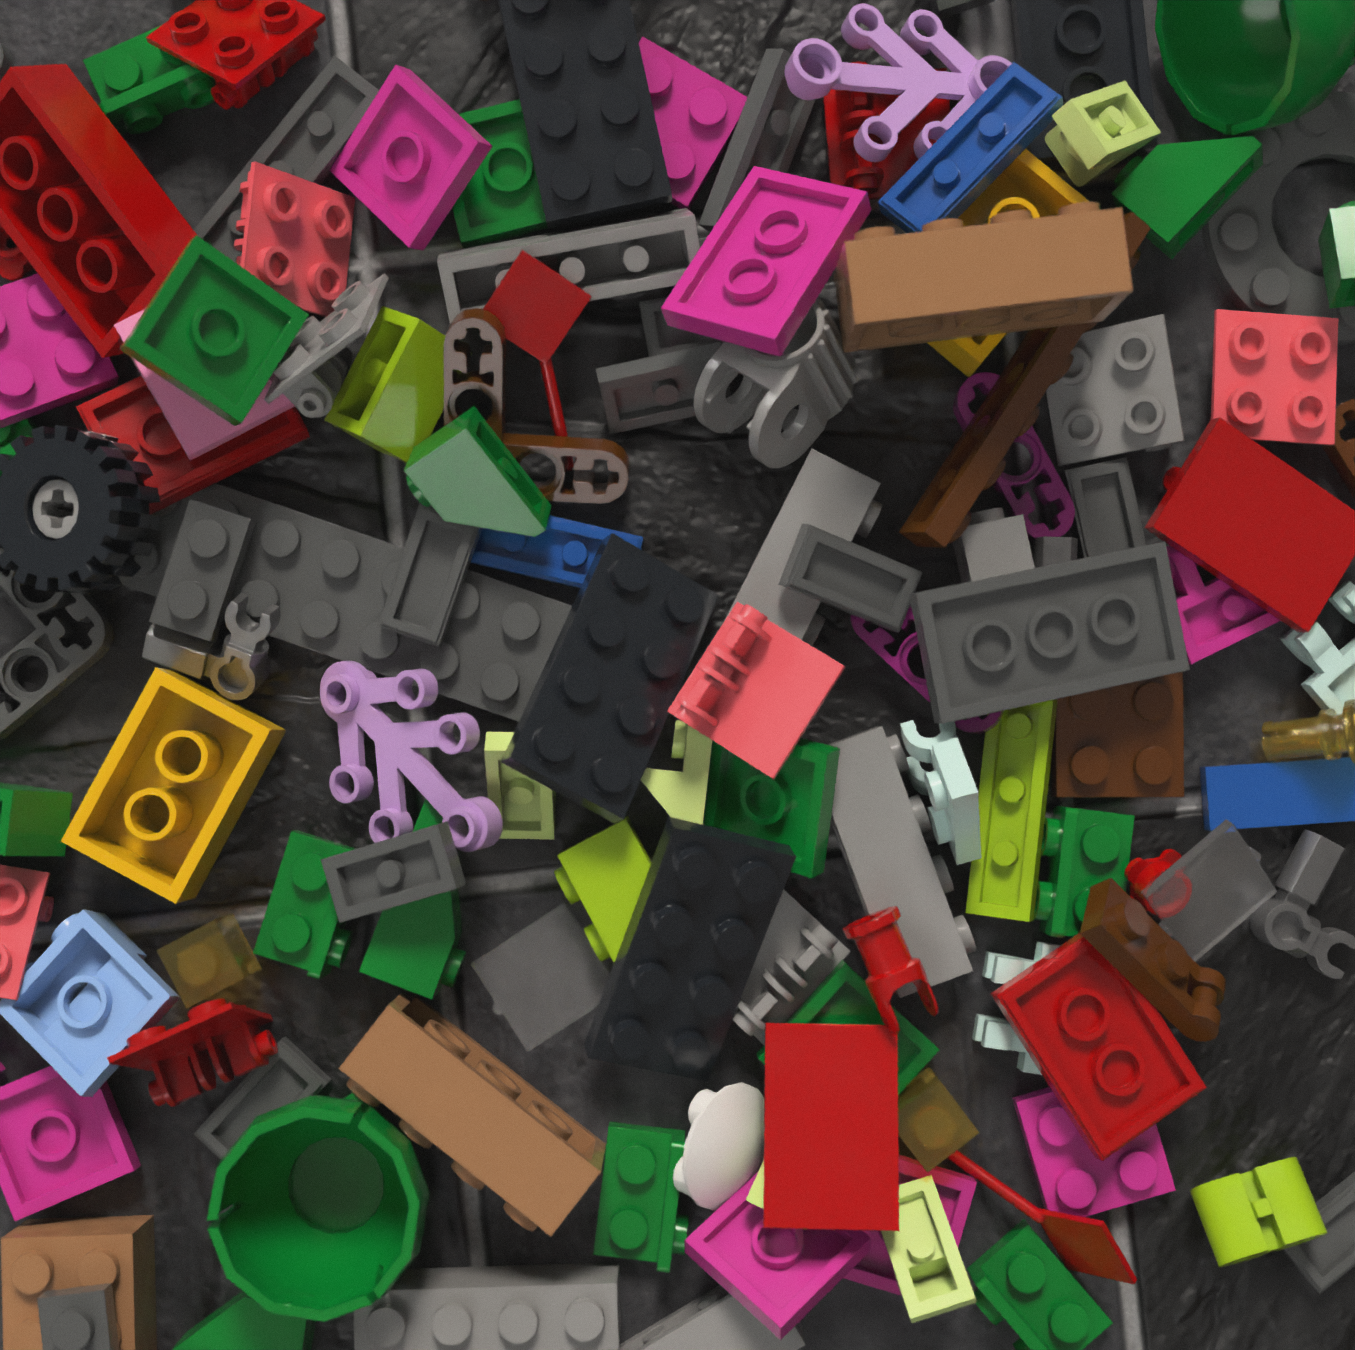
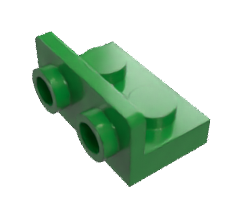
[83,26,216,135]
[1034,805,1135,938]
[253,830,356,980]
[593,1121,689,1273]
[967,1219,1113,1350]

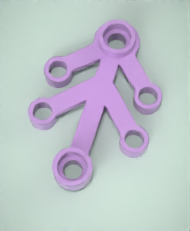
[785,3,1012,162]
[320,661,503,852]

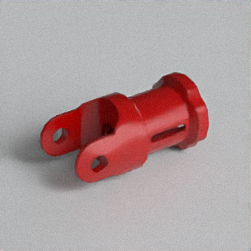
[843,906,939,1035]

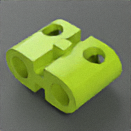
[1190,1157,1328,1268]

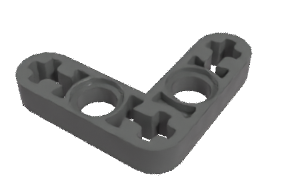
[0,548,114,740]

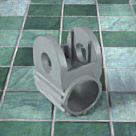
[694,298,858,468]

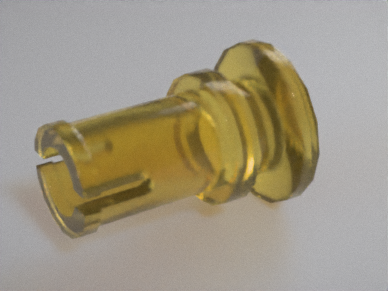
[1262,699,1355,763]

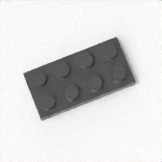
[909,542,1190,724]

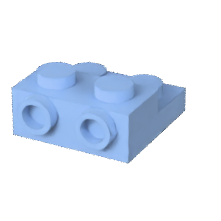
[0,909,180,1096]

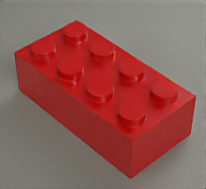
[0,64,198,358]

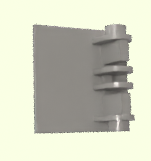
[264,273,389,418]
[1046,314,1185,466]
[733,889,851,1045]

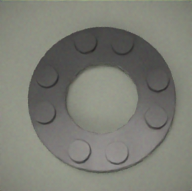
[1202,91,1355,345]

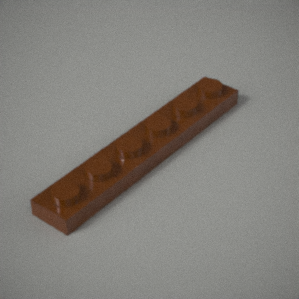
[899,212,1151,548]

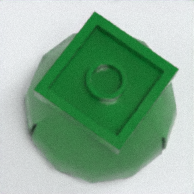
[1155,0,1355,136]
[207,1092,430,1322]

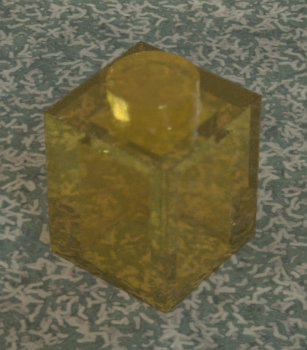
[156,913,262,1009]
[898,1067,979,1173]

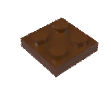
[1052,671,1184,797]

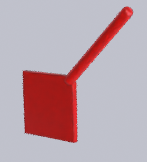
[483,250,592,472]
[936,1140,1137,1284]

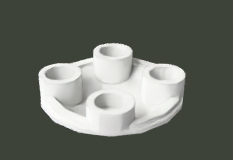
[673,1082,764,1211]

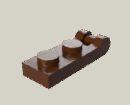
[1080,878,1226,1042]

